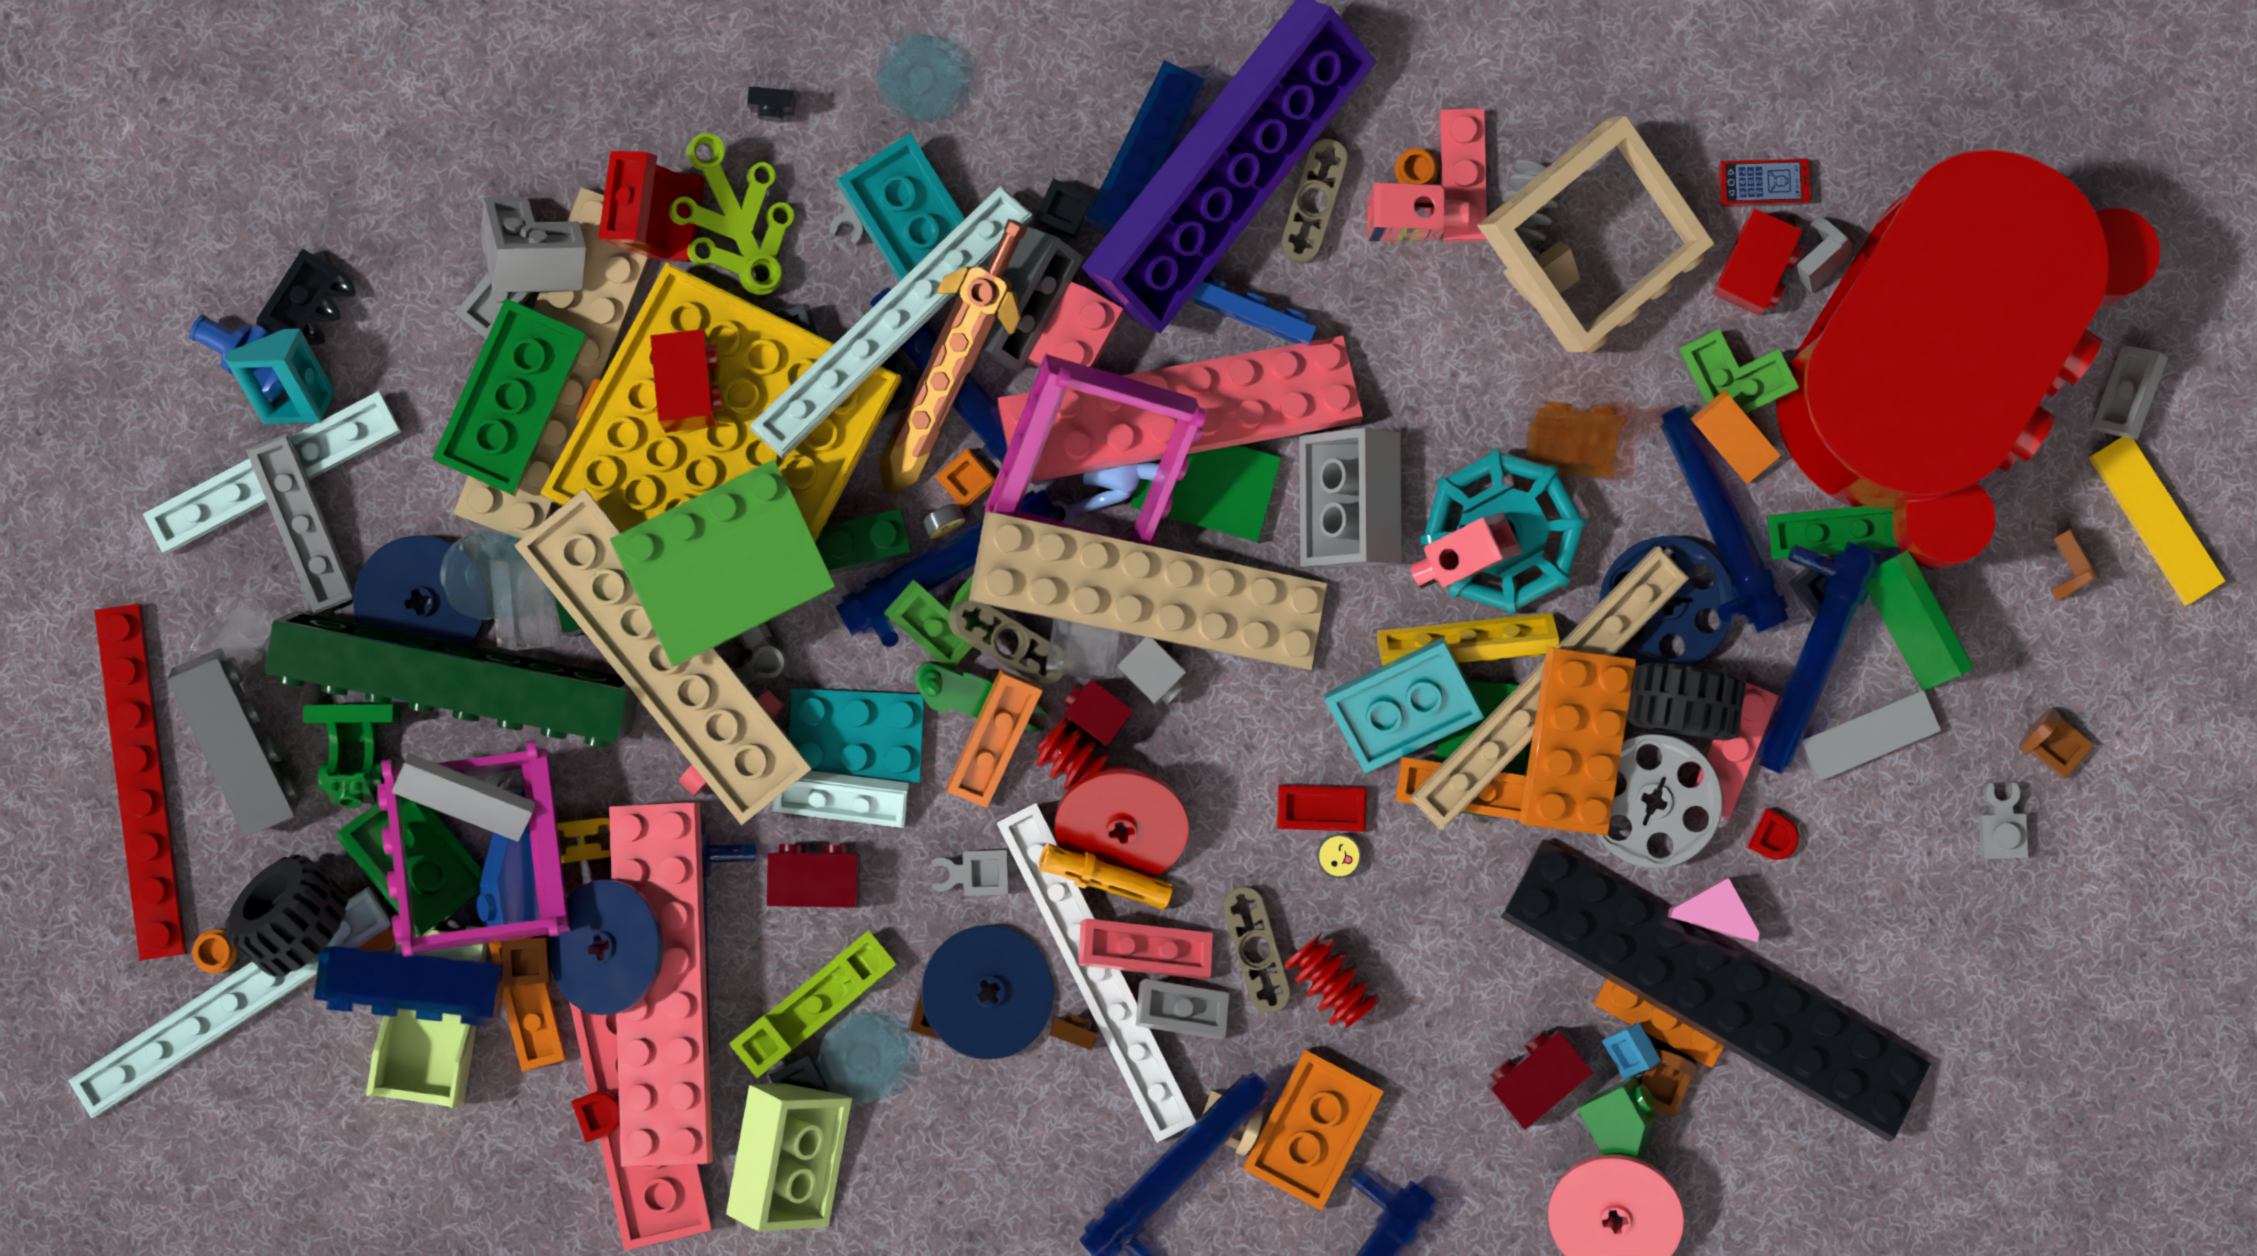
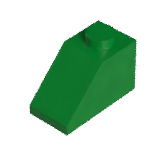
[1578,1075,1656,1161]

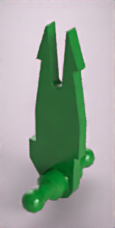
[914,662,1050,731]

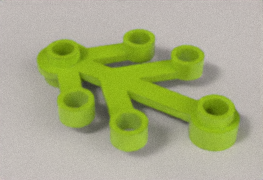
[668,133,794,295]

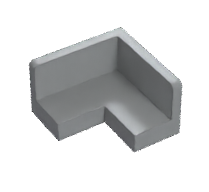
[481,197,586,292]

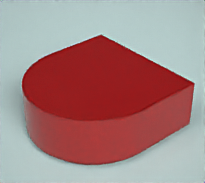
[1745,808,1799,860]
[571,1091,620,1143]

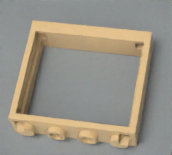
[1477,115,1714,354]

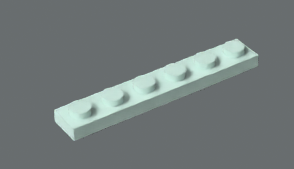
[143,391,402,554]

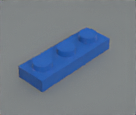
[1187,276,1316,346]

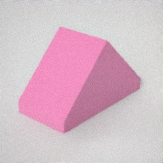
[1667,878,1760,942]

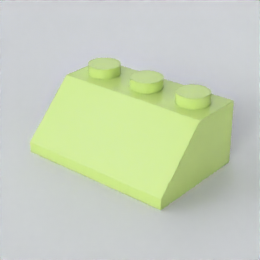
[726,1083,852,1232]

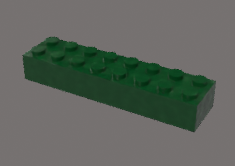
[264,611,638,748]

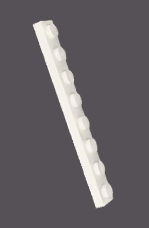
[997,803,1197,1143]

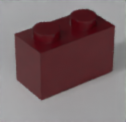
[766,844,860,908]
[1487,1029,1594,1130]

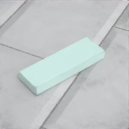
[772,771,909,828]

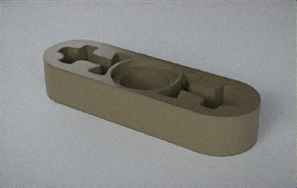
[1281,139,1348,264]
[948,600,1066,684]
[1223,887,1290,1013]

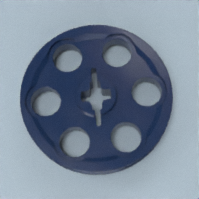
[1599,536,1734,666]

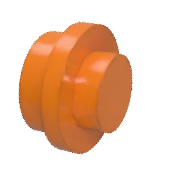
[1394,148,1438,185]
[192,929,238,974]

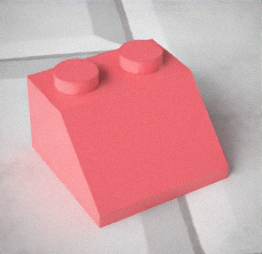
[1026,282,1123,369]

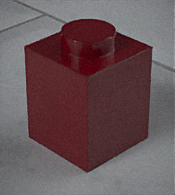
[1063,679,1134,748]

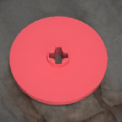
[1548,1154,1684,1256]

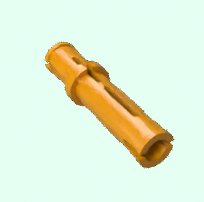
[1038,843,1172,910]

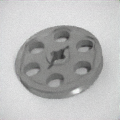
[1596,734,1723,868]

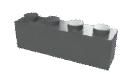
[167,647,301,837]

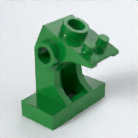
[303,704,401,808]

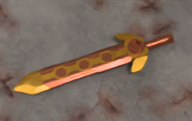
[879,219,1027,496]

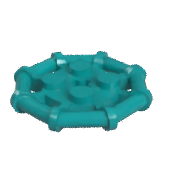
[1420,448,1587,615]

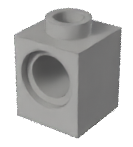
[1117,637,1186,706]

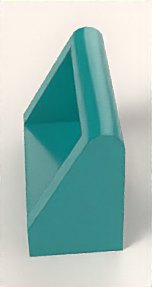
[225,329,335,424]

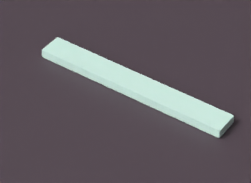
[750,186,1032,459]
[68,887,392,1118]

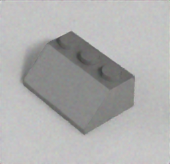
[1299,428,1402,567]

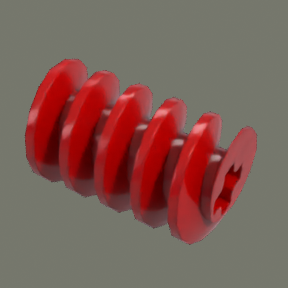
[1034,717,1123,791]
[1284,932,1381,1030]

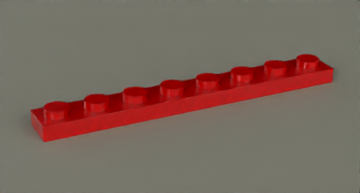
[94,603,187,961]

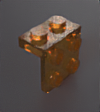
[1525,402,1626,480]

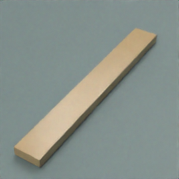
[1409,546,1689,830]

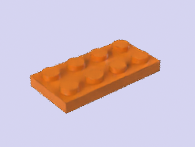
[1519,646,1636,836]

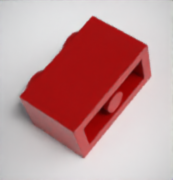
[1712,208,1804,316]
[650,329,724,433]

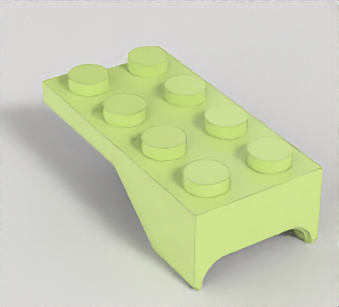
[366,925,489,1108]

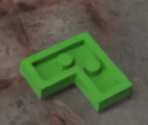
[1678,329,1799,414]
[884,574,1005,670]

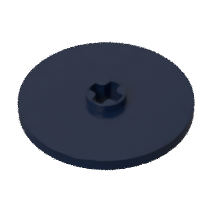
[353,535,487,645]
[549,880,664,1015]
[921,925,1054,1060]

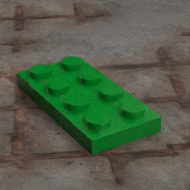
[432,298,588,497]

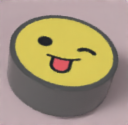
[921,503,967,540]
[1316,834,1361,879]

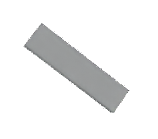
[245,433,354,614]

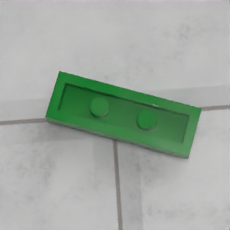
[1766,506,1899,560]

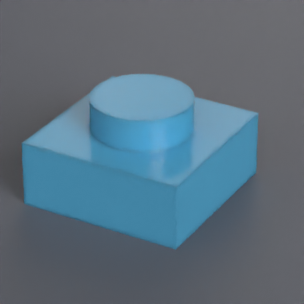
[1601,1022,1661,1079]

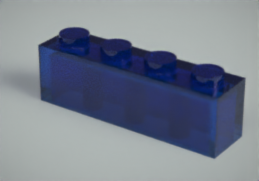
[1086,60,1204,235]
[314,945,504,1026]

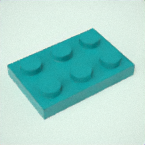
[835,133,965,282]
[1324,637,1484,774]
[789,689,925,784]

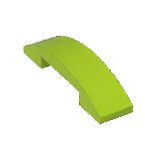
[729,930,897,1079]

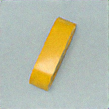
[558,818,611,863]

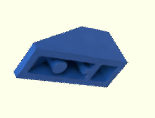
[477,788,540,927]

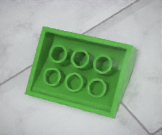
[610,459,835,667]

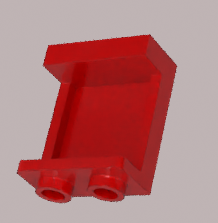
[598,151,705,262]

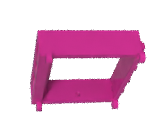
[985,354,1206,547]
[377,740,571,957]

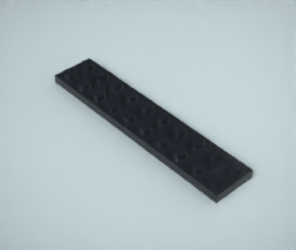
[1500,839,1931,1142]

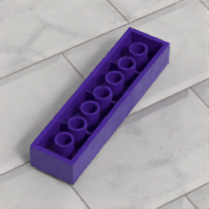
[1081,0,1377,334]

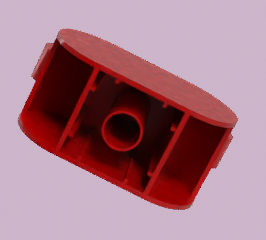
[1776,150,2160,569]

